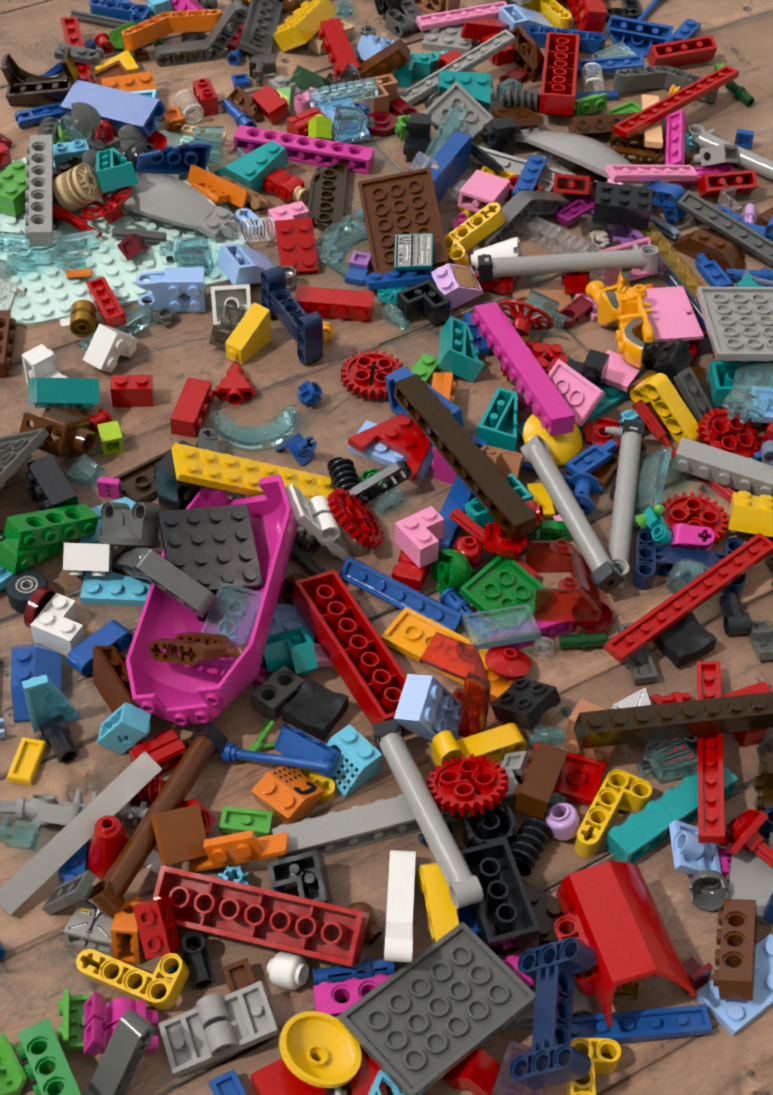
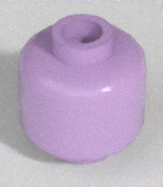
[545,803,581,841]

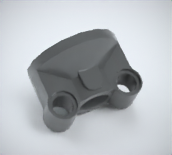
[98,502,162,548]

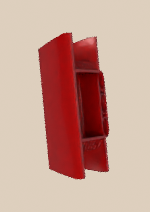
[554,861,696,1027]

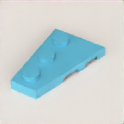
[80,571,151,606]
[22,675,81,732]

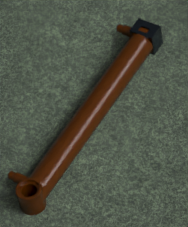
[88,722,228,917]

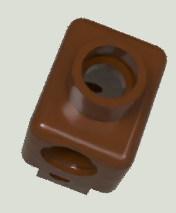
[19,408,95,457]

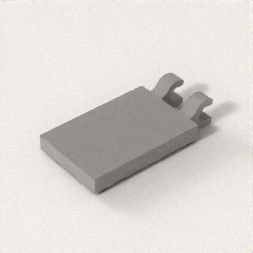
[727,832,773,924]

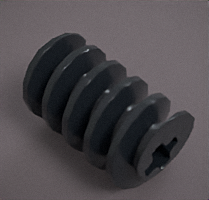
[327,457,361,494]
[509,818,553,877]

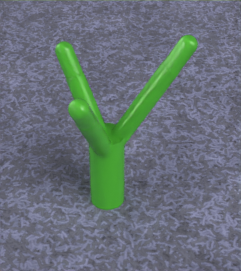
[244,718,276,762]

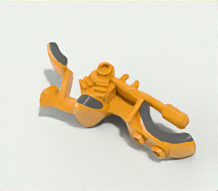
[585,269,655,369]

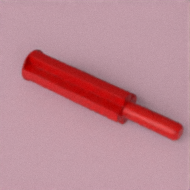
[53,204,102,237]
[632,399,675,454]

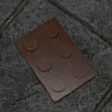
[492,106,543,130]

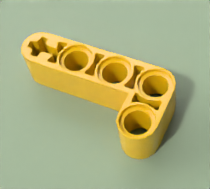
[519,0,572,29]
[444,202,505,266]
[630,373,700,445]
[431,723,527,766]
[574,769,652,858]
[418,863,459,944]
[76,949,189,1010]
[566,1037,621,1095]

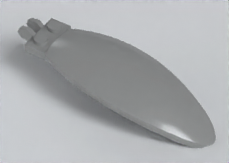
[515,126,644,187]
[106,171,238,239]

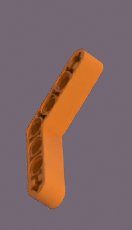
[121,9,222,51]

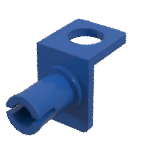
[275,432,317,466]

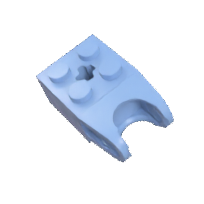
[135,267,206,312]

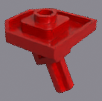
[716,809,773,868]

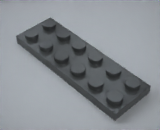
[237,0,283,61]

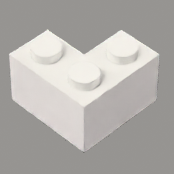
[83,323,139,373]
[21,344,67,405]
[30,593,85,656]

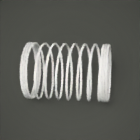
[581,62,604,92]
[174,90,204,124]
[238,217,276,243]

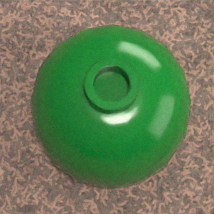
[432,549,472,593]

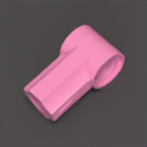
[294,87,320,115]

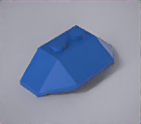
[606,15,674,57]
[11,643,62,723]

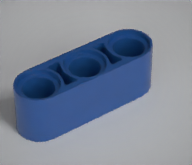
[66,620,133,676]
[274,725,340,777]

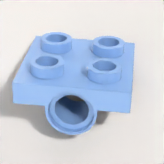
[669,820,721,875]

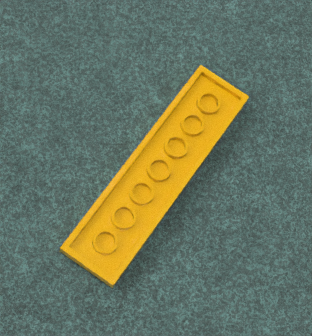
[171,443,334,499]

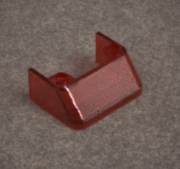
[525,539,602,622]
[419,632,491,738]

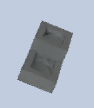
[748,620,773,661]

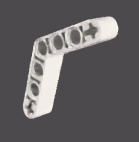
[384,850,416,962]

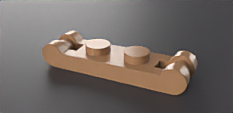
[219,176,270,209]

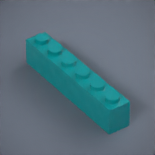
[605,764,738,864]

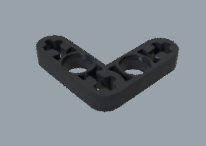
[605,0,641,23]

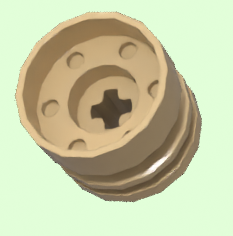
[53,163,103,212]

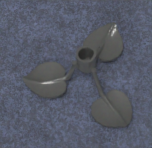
[71,102,147,171]

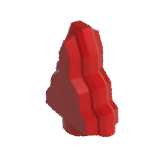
[215,363,255,405]

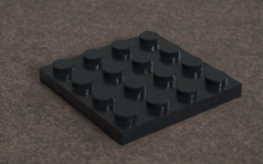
[158,504,263,593]

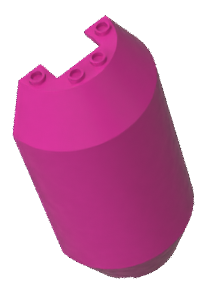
[126,475,297,726]

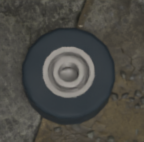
[6,570,49,614]

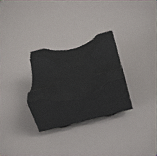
[653,612,717,668]
[282,677,349,741]
[491,677,561,731]

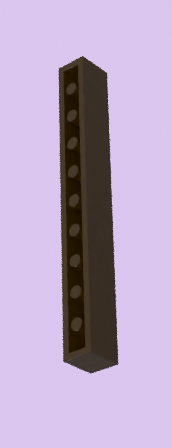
[394,374,537,541]
[573,692,773,749]

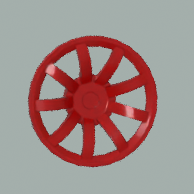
[81,186,131,223]
[499,300,554,337]

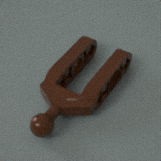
[609,132,692,165]
[149,631,248,665]

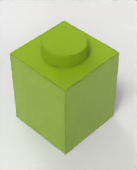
[308,114,332,140]
[97,421,124,456]

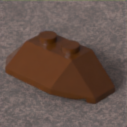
[510,26,544,83]
[672,229,745,275]
[93,646,152,715]

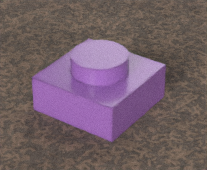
[349,251,372,269]

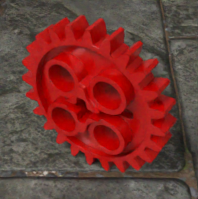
[341,349,403,400]
[696,407,762,458]
[327,488,385,550]
[661,492,729,548]
[427,754,509,817]

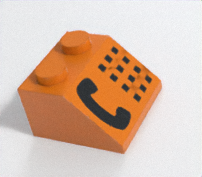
[251,765,326,824]

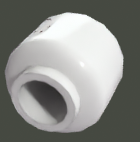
[267,951,309,990]

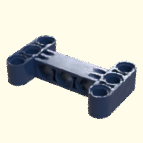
[260,266,323,365]
[633,528,746,597]
[509,937,596,1089]

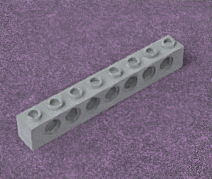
[25,135,53,247]

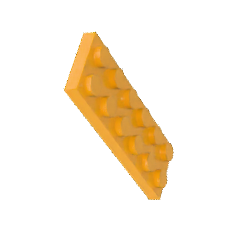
[381,607,519,701]

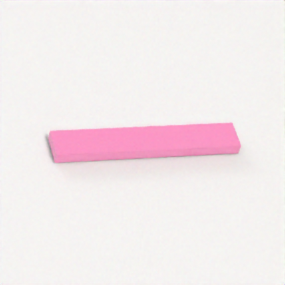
[416,1,507,31]
[605,165,700,181]

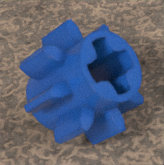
[297,380,322,407]

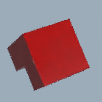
[444,1047,501,1095]

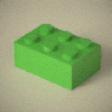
[0,160,29,217]

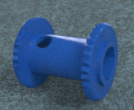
[569,472,599,515]

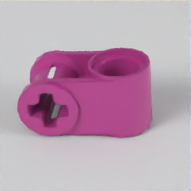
[671,523,715,551]

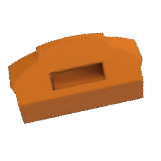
[66,268,93,279]

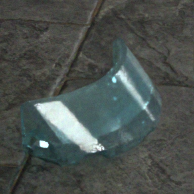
[316,214,367,277]
[210,405,298,450]
[634,446,673,515]

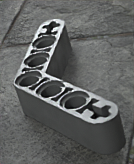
[153,0,247,67]
[612,65,719,103]
[477,190,571,248]
[112,546,218,618]
[81,1009,155,1095]

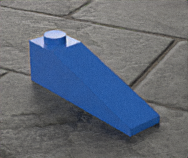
[135,142,212,175]

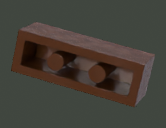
[359,38,410,80]
[513,741,568,819]

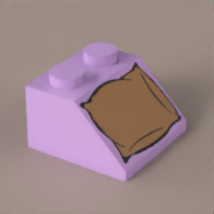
[431,263,484,310]

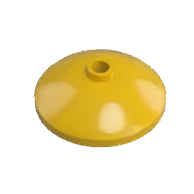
[523,414,582,467]
[279,1011,362,1088]

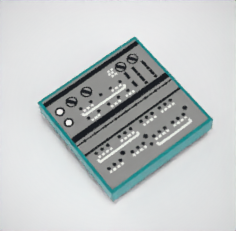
[394,233,433,271]

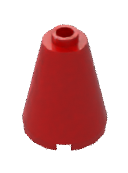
[87,815,130,880]

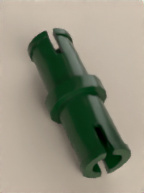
[725,80,755,107]
[559,631,607,650]

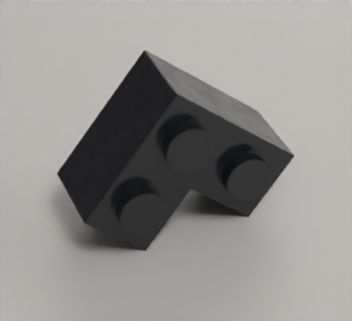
[403,112,432,164]
[481,116,516,156]
[396,280,451,326]
[642,338,693,384]
[566,349,610,390]
[267,850,333,904]

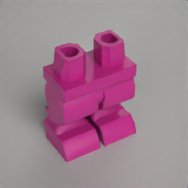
[83,991,159,1056]

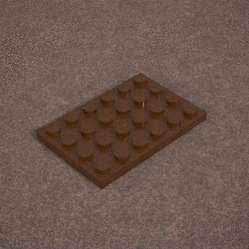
[358,167,449,274]

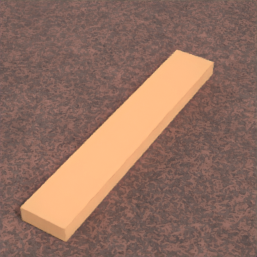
[641,94,663,149]

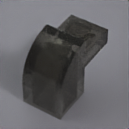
[249,53,276,87]
[321,63,360,96]
[579,213,610,250]
[209,304,245,350]

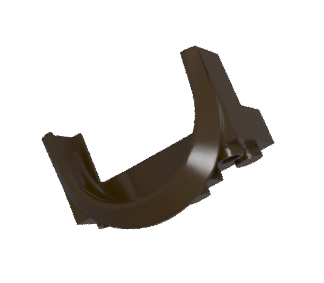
[1,48,80,106]

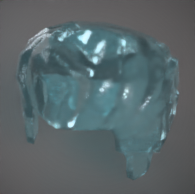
[666,559,710,594]

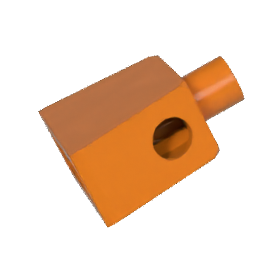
[110,896,144,965]

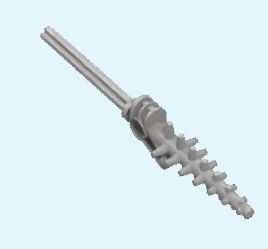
[0,788,149,826]

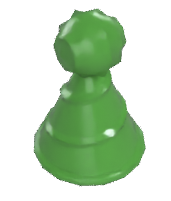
[634,504,665,529]

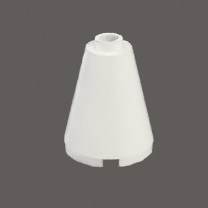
[471,237,522,270]

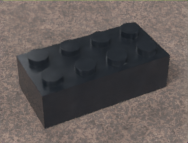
[460,838,541,955]

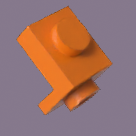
[163,106,185,131]

